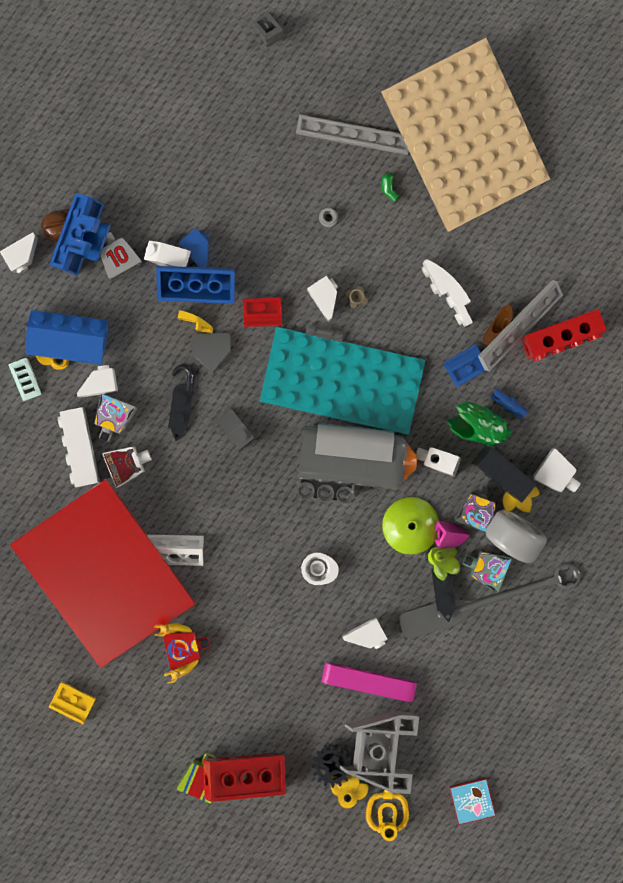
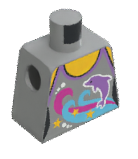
[95,394,137,442]

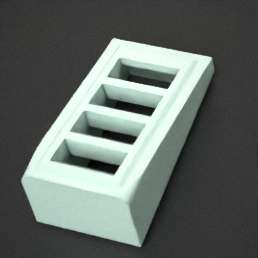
[9,358,42,401]

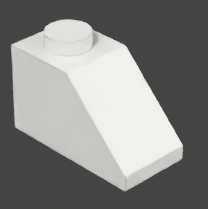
[0,232,38,274]
[144,241,191,267]
[307,276,338,322]
[77,365,118,398]
[342,617,387,649]

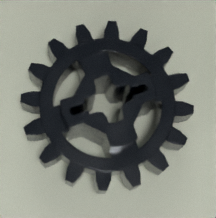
[311,744,353,788]

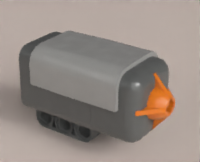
[298,423,417,504]

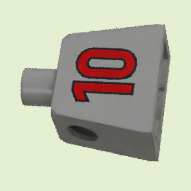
[100,232,143,281]

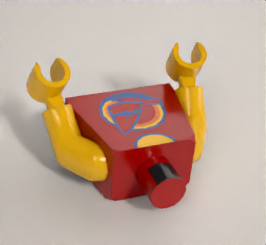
[154,623,210,684]

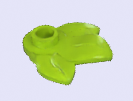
[428,547,460,581]

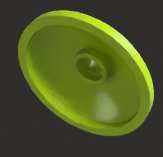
[382,497,439,554]

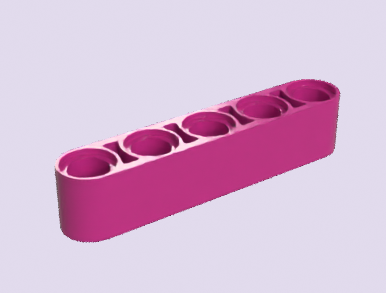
[321,662,417,702]

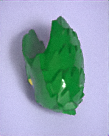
[446,401,512,446]

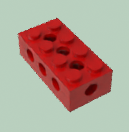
[520,309,607,362]
[203,752,286,802]

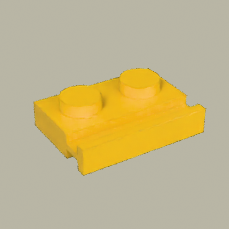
[49,681,96,724]

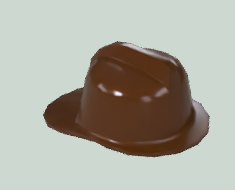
[41,209,70,242]
[483,305,517,345]

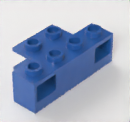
[49,193,111,276]

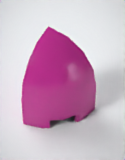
[435,521,470,549]

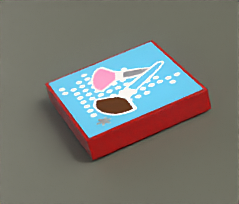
[449,777,496,825]

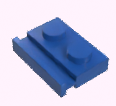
[442,344,486,387]

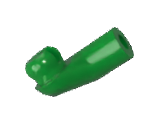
[381,173,400,202]

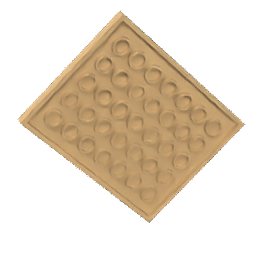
[381,38,550,232]

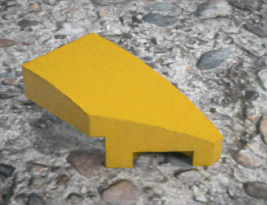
[178,310,213,333]

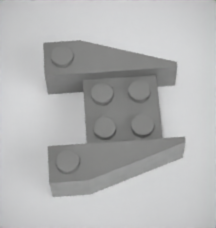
[340,711,419,794]

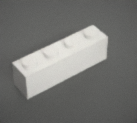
[58,407,100,487]

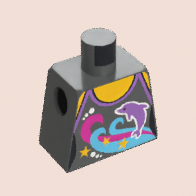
[454,485,496,532]

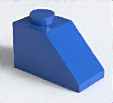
[179,228,210,268]

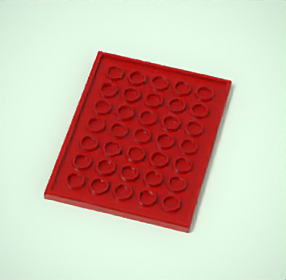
[10,479,195,668]

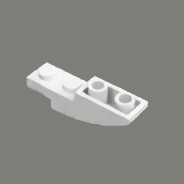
[422,259,473,327]

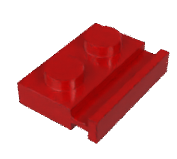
[243,298,282,327]

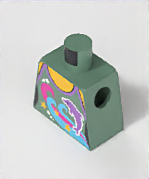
[462,551,512,593]

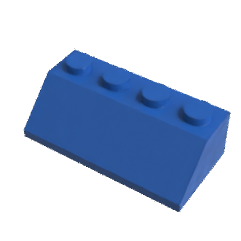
[156,266,236,304]
[25,310,109,365]

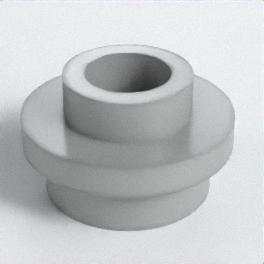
[319,208,338,227]

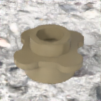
[346,286,368,308]

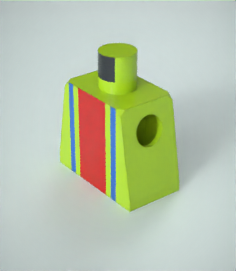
[177,753,216,804]

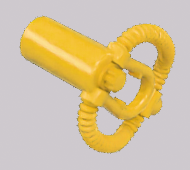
[366,790,409,841]

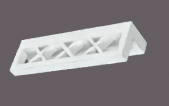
[147,535,204,566]

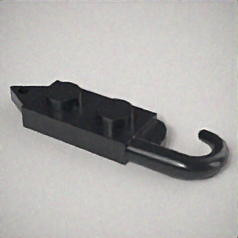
[168,364,195,441]
[425,546,456,622]

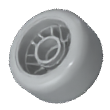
[486,509,547,564]

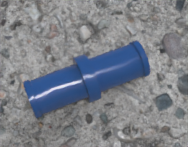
[490,388,528,420]

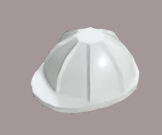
[301,553,338,585]

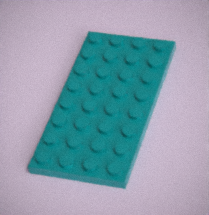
[260,327,425,435]

